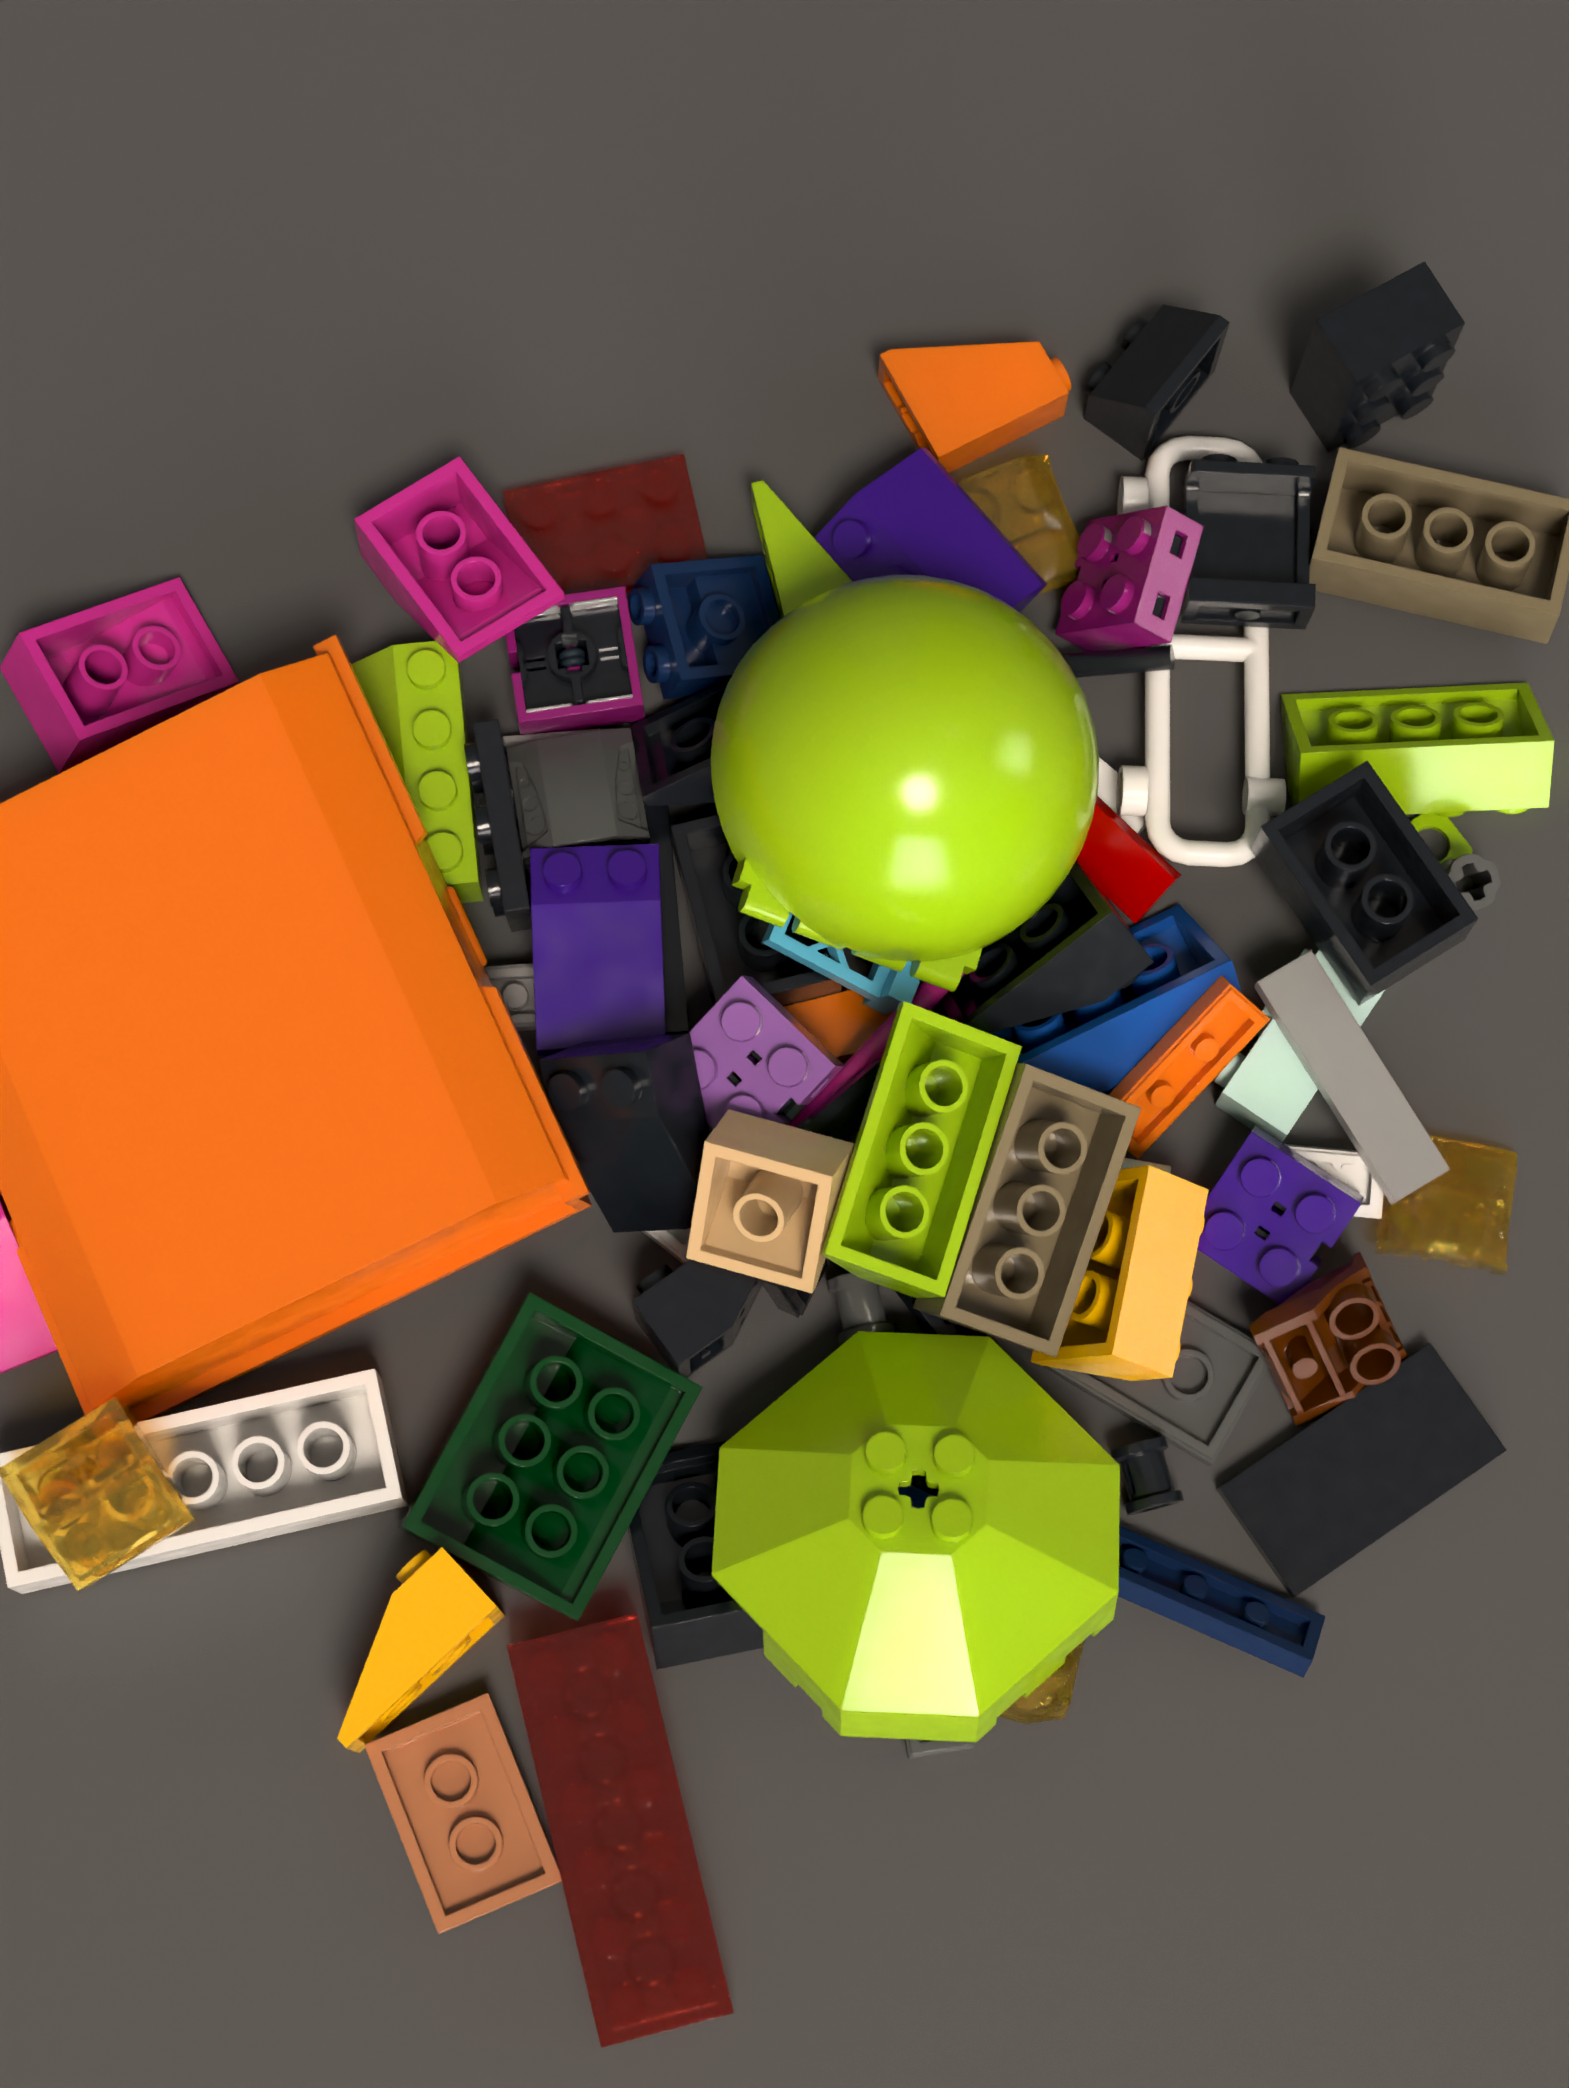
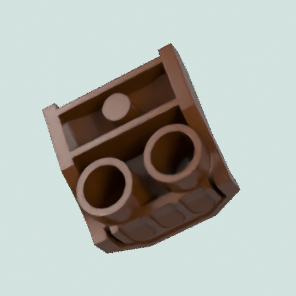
[1249,1252,1408,1426]

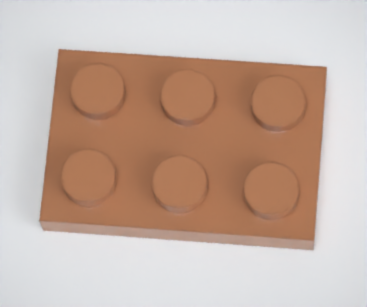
[364,1693,564,1934]

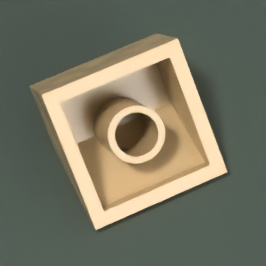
[686,1109,855,1294]

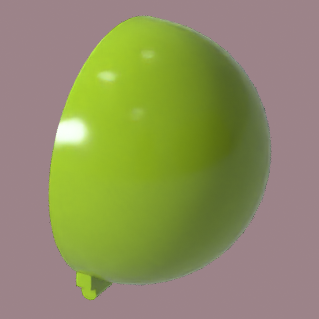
[711,575,1099,992]

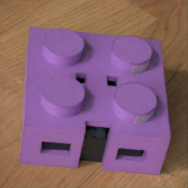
[689,976,844,1129]

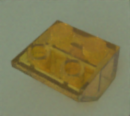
[0,1397,196,1592]

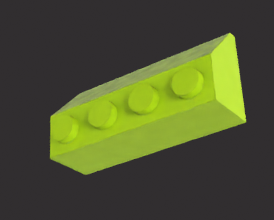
[352,641,484,903]
[1281,682,1555,817]
[821,1001,1022,1298]

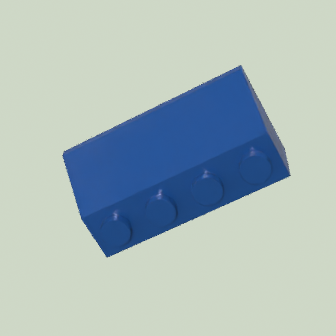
[989,904,1242,1094]

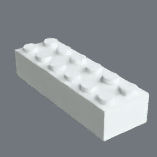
[0,1368,409,1594]

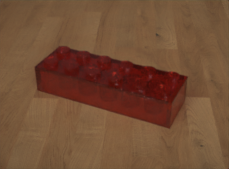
[507,1613,734,2048]

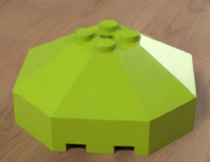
[711,1331,1120,1742]

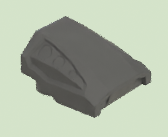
[506,728,651,865]

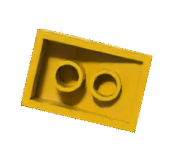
[337,1547,505,1753]

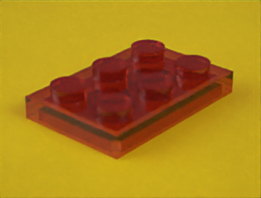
[503,454,708,595]

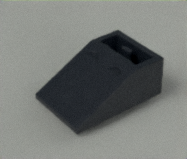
[632,1259,763,1378]

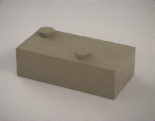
[1310,447,1569,644]
[913,1063,1141,1357]

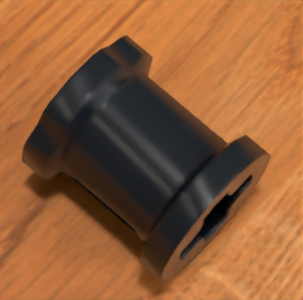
[1110,1437,1184,1515]

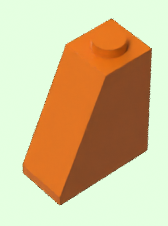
[878,341,1071,473]

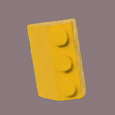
[1031,1165,1209,1381]

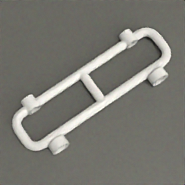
[1116,436,1286,867]

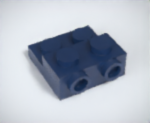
[628,554,780,700]

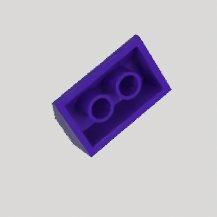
[814,447,1047,612]

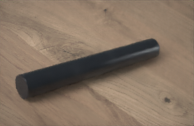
[1061,644,1175,678]

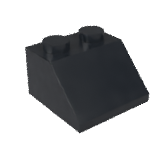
[1084,304,1230,461]

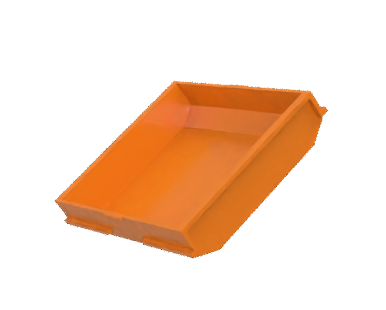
[0,634,592,1432]

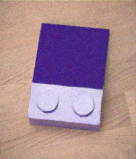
[530,844,666,1056]

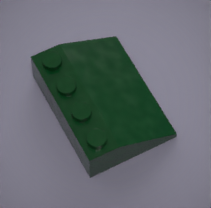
[398,1293,703,1622]

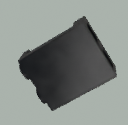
[1181,454,1316,630]

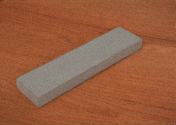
[1254,950,1450,1205]

